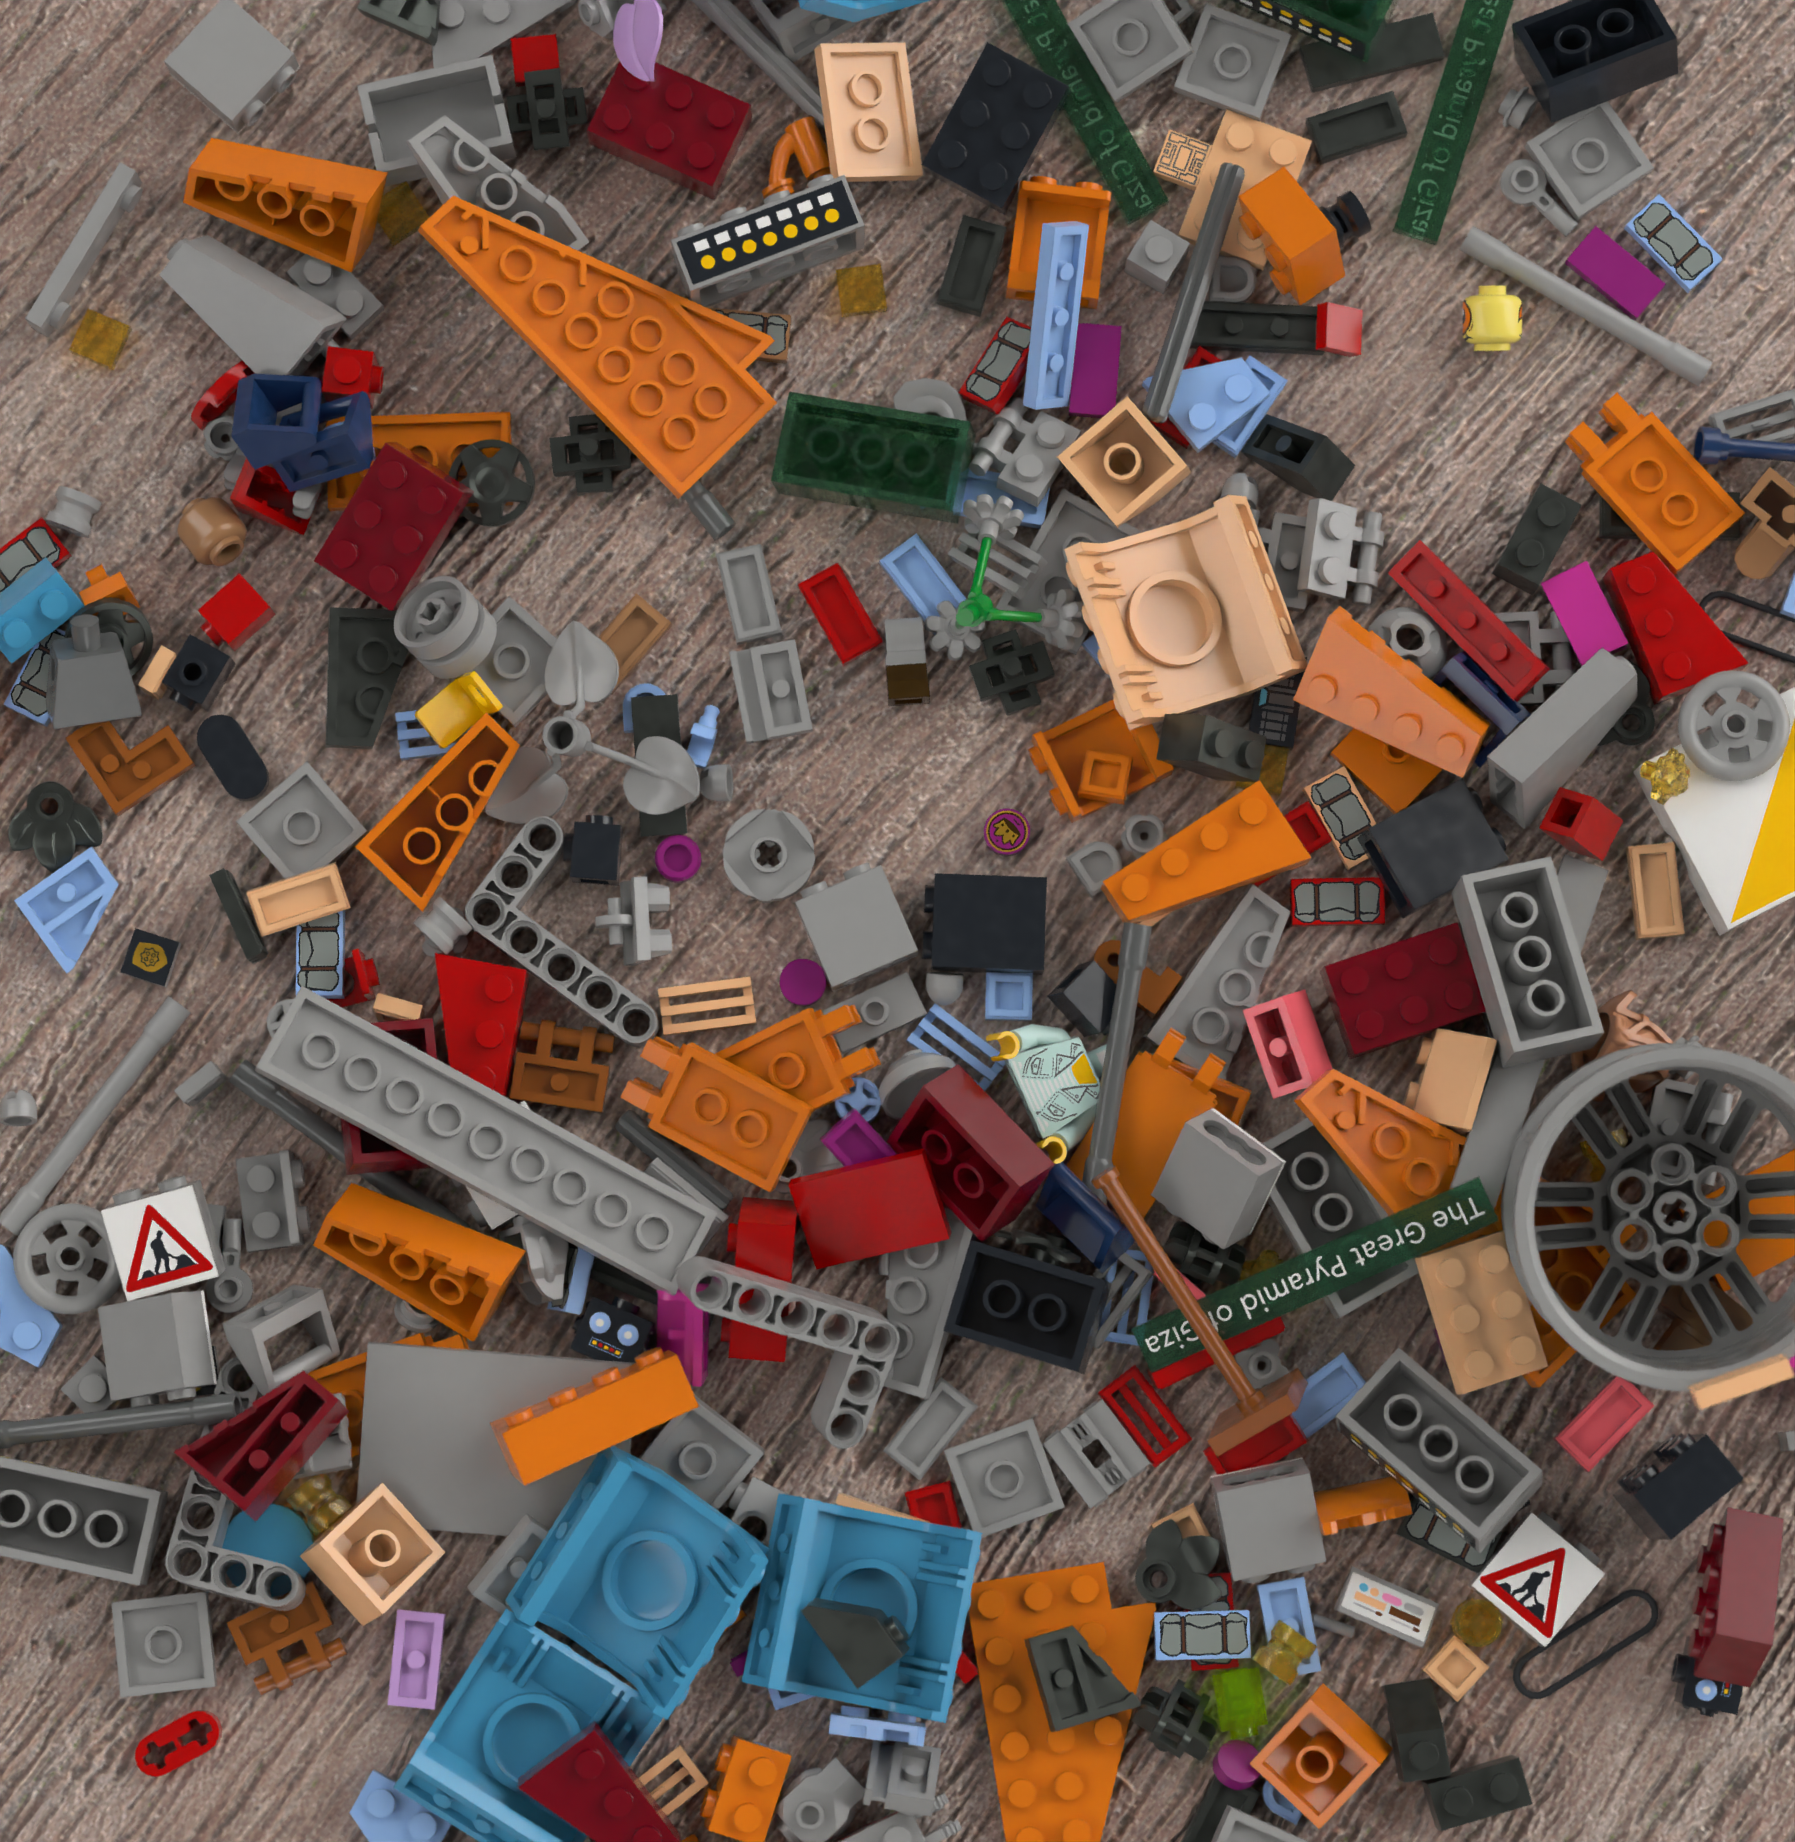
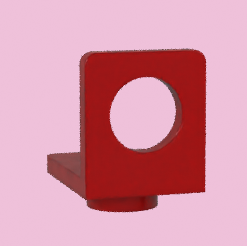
[327,948,380,1008]

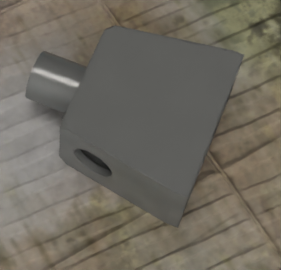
[46,614,142,729]

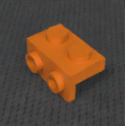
[700,1735,792,1842]

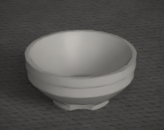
[1367,607,1448,681]
[879,1049,956,1120]

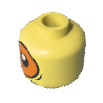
[1463,285,1522,351]

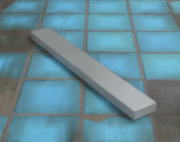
[1448,854,1609,1210]

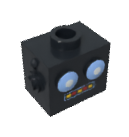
[570,1296,655,1363]
[1671,1636,1743,1717]

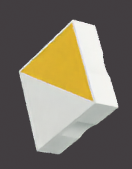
[1633,687,1795,936]

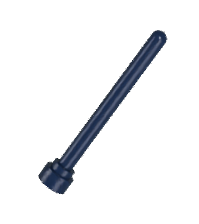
[1694,426,1795,465]

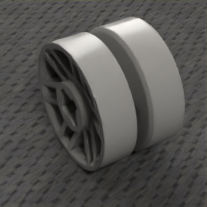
[394,576,497,679]

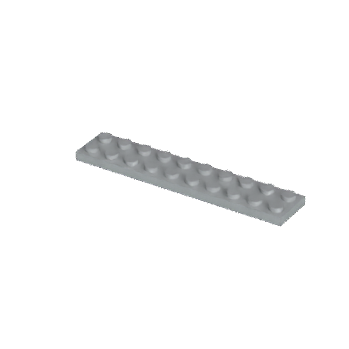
[255,986,717,1296]

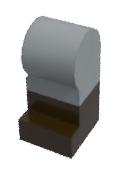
[884,617,930,706]

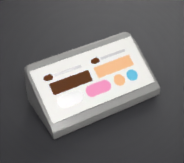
[1333,1566,1439,1648]

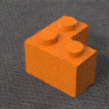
[1238,167,1345,305]

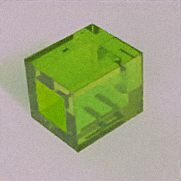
[1209,1666,1268,1739]

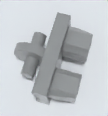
[595,877,672,966]

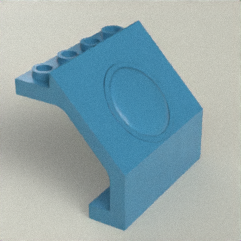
[505,1446,770,1720]
[742,1493,982,1723]
[393,1609,663,1842]

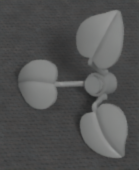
[485,621,700,824]

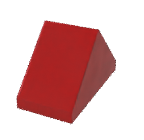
[230,458,321,535]

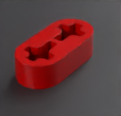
[135,1710,222,1777]

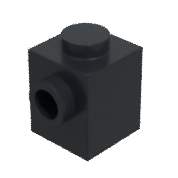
[162,634,236,712]
[563,815,623,886]
[1047,960,1116,1037]

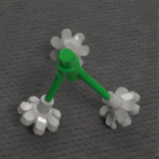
[924,494,1084,661]

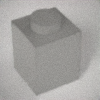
[1124,220,1190,295]

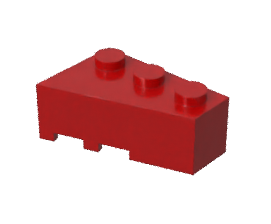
[1603,552,1749,705]
[435,953,530,1098]
[721,1197,798,1362]

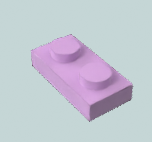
[387,1609,446,1710]

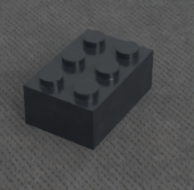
[1512,0,1678,123]
[921,42,1070,215]
[943,1240,1112,1375]
[1613,1433,1744,1540]

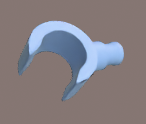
[687,705,720,769]

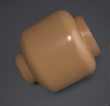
[177,497,247,566]

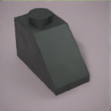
[1241,414,1356,501]
[801,1598,910,1689]
[1383,1678,1451,1783]

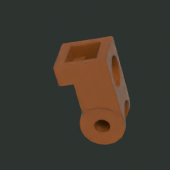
[1094,940,1182,1019]

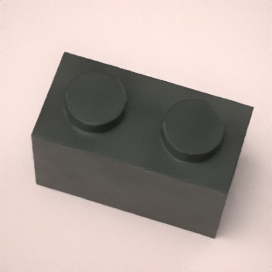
[1491,484,1582,595]
[1157,713,1267,782]
[1422,1755,1533,1831]

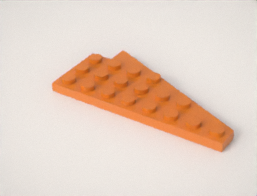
[418,196,777,499]
[1294,1069,1637,1388]
[968,1562,1157,1842]

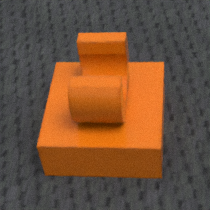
[79,564,140,617]

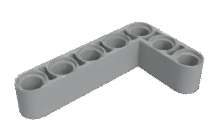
[465,816,659,1047]
[676,1256,900,1449]
[165,1357,306,1611]

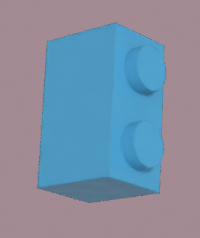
[0,557,85,664]

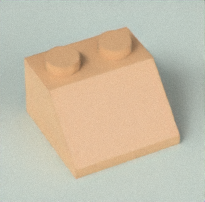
[1057,396,1191,528]
[1403,1028,1497,1136]
[300,1482,446,1626]

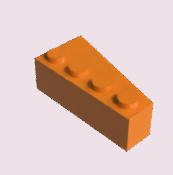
[183,138,388,273]
[1293,606,1491,778]
[355,712,521,912]
[1101,780,1311,924]
[313,1183,526,1342]
[490,1347,699,1486]

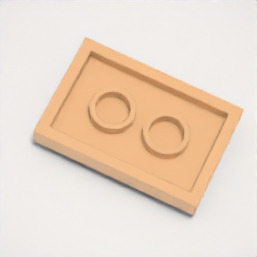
[814,42,923,182]
[1178,109,1312,271]
[1415,1230,1548,1395]

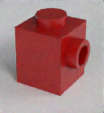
[322,346,384,409]
[198,573,276,652]
[1539,787,1623,861]

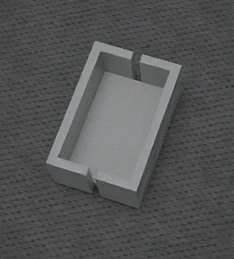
[357,55,516,187]

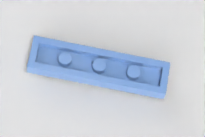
[1023,221,1089,410]

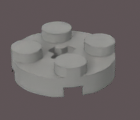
[723,809,815,903]

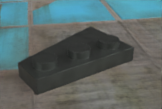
[325,607,408,749]

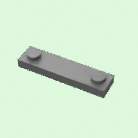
[25,162,143,338]

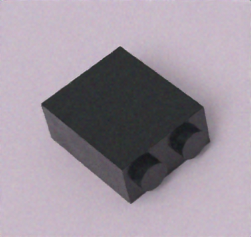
[1357,778,1508,919]
[922,873,1047,975]

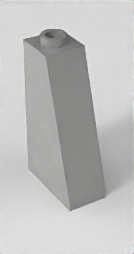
[159,235,347,376]
[1487,647,1638,829]

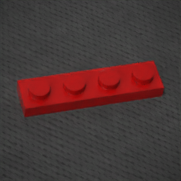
[1388,540,1550,702]

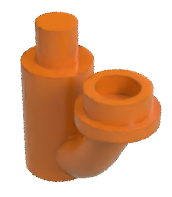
[761,116,831,199]

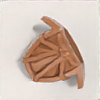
[1571,990,1673,1102]

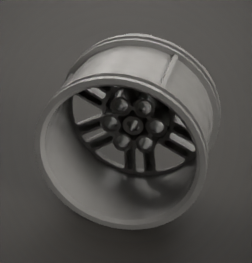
[1501,1043,1795,1392]

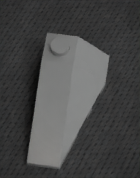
[406,115,589,250]

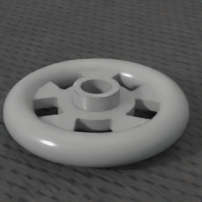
[1678,670,1790,781]
[13,1203,121,1314]

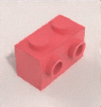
[1242,990,1333,1099]

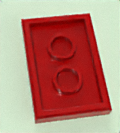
[788,1148,952,1269]

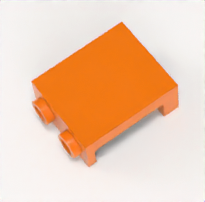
[1006,176,1111,309]
[1028,700,1174,823]

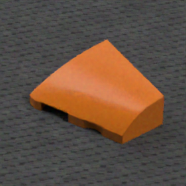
[1313,1476,1413,1536]

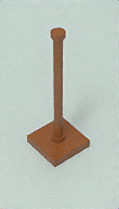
[1091,1166,1308,1457]

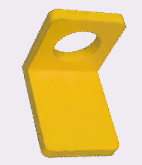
[415,671,503,748]

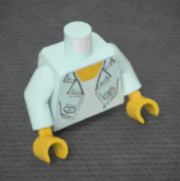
[986,1024,1107,1165]

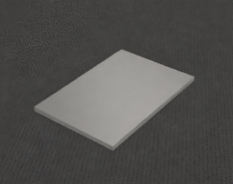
[357,1341,635,1536]

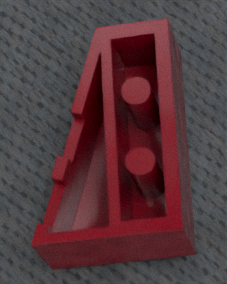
[174,1370,349,1522]
[517,1721,681,1842]

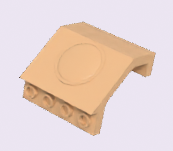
[1064,495,1308,730]

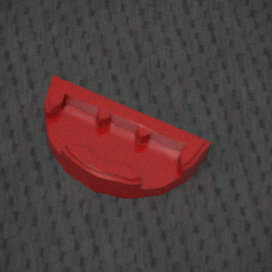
[191,360,255,431]

